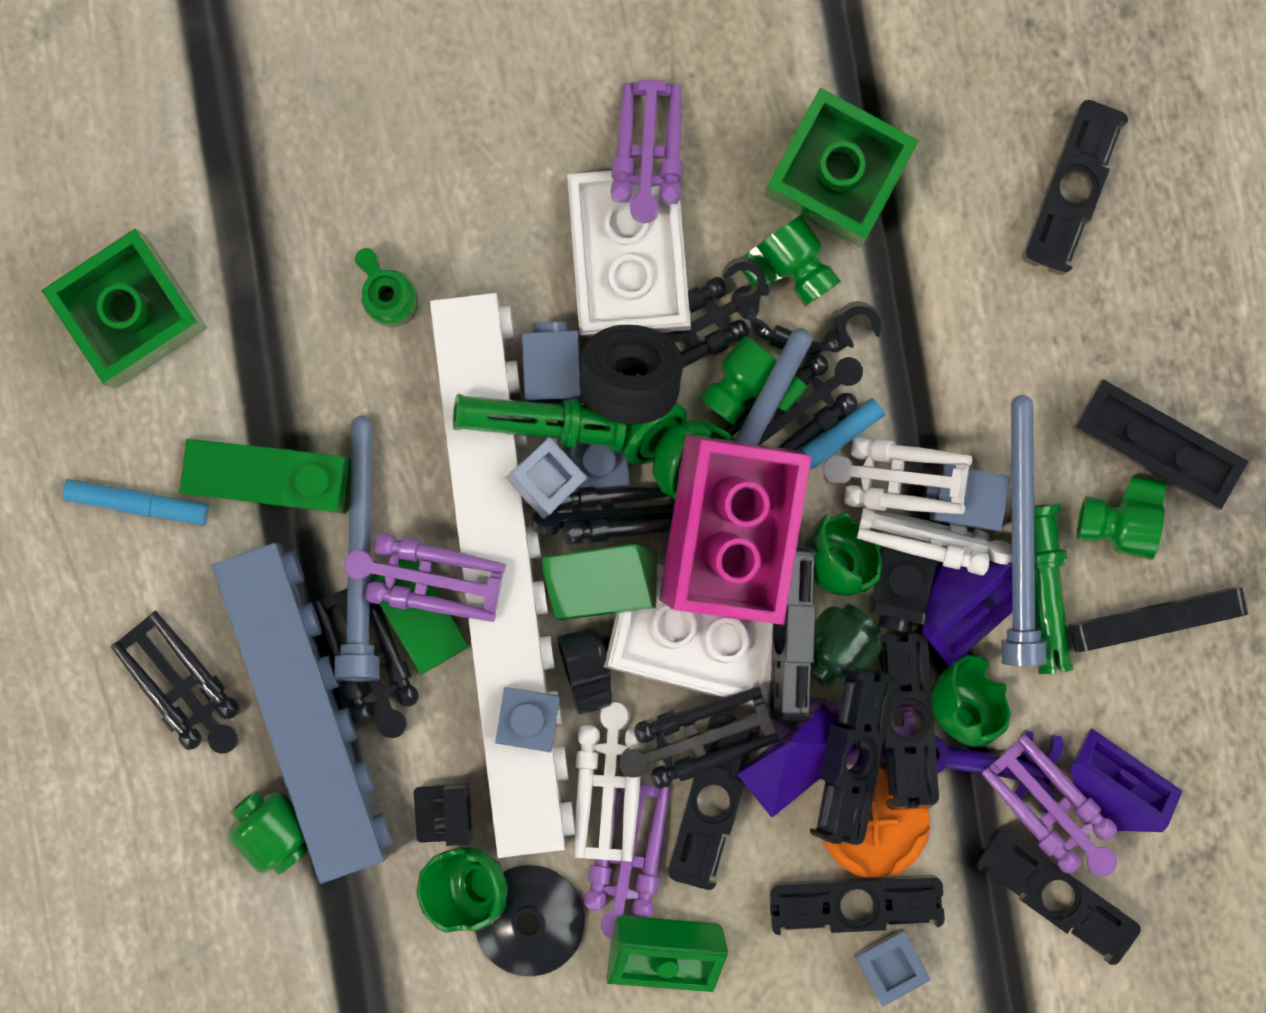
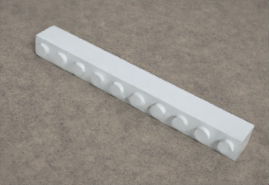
[430,293,575,858]

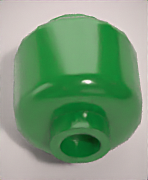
[228,790,308,875]

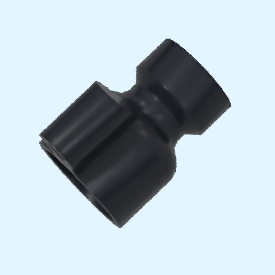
[557,628,613,715]

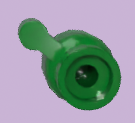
[741,215,841,307]
[355,248,419,328]
[700,335,808,426]
[1076,476,1166,560]

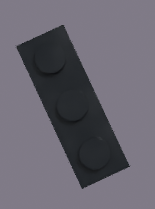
[1073,379,1249,510]

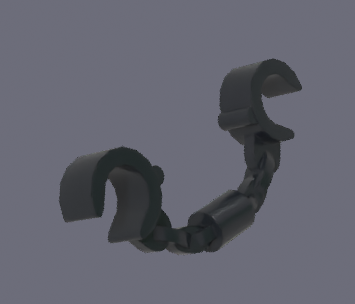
[722,257,882,355]

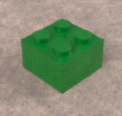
[764,88,919,248]
[41,228,207,389]

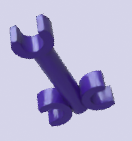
[935,730,1064,813]

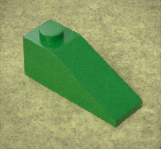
[179,439,350,514]

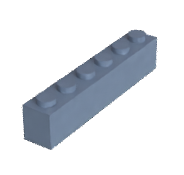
[211,543,393,884]

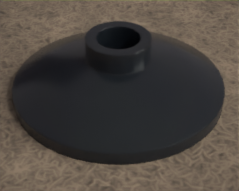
[475,865,585,977]

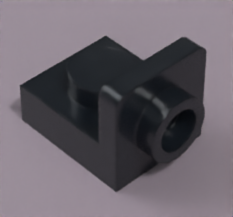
[867,548,937,633]
[413,783,473,846]

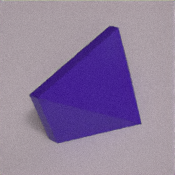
[922,561,1012,666]
[736,704,858,818]
[1070,728,1183,832]

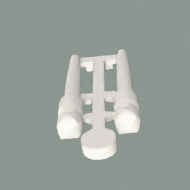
[824,438,972,514]
[857,507,1012,576]
[574,702,647,862]

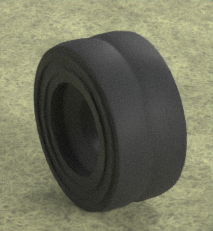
[579,325,683,424]

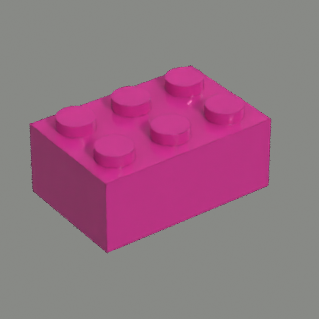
[659,434,812,625]

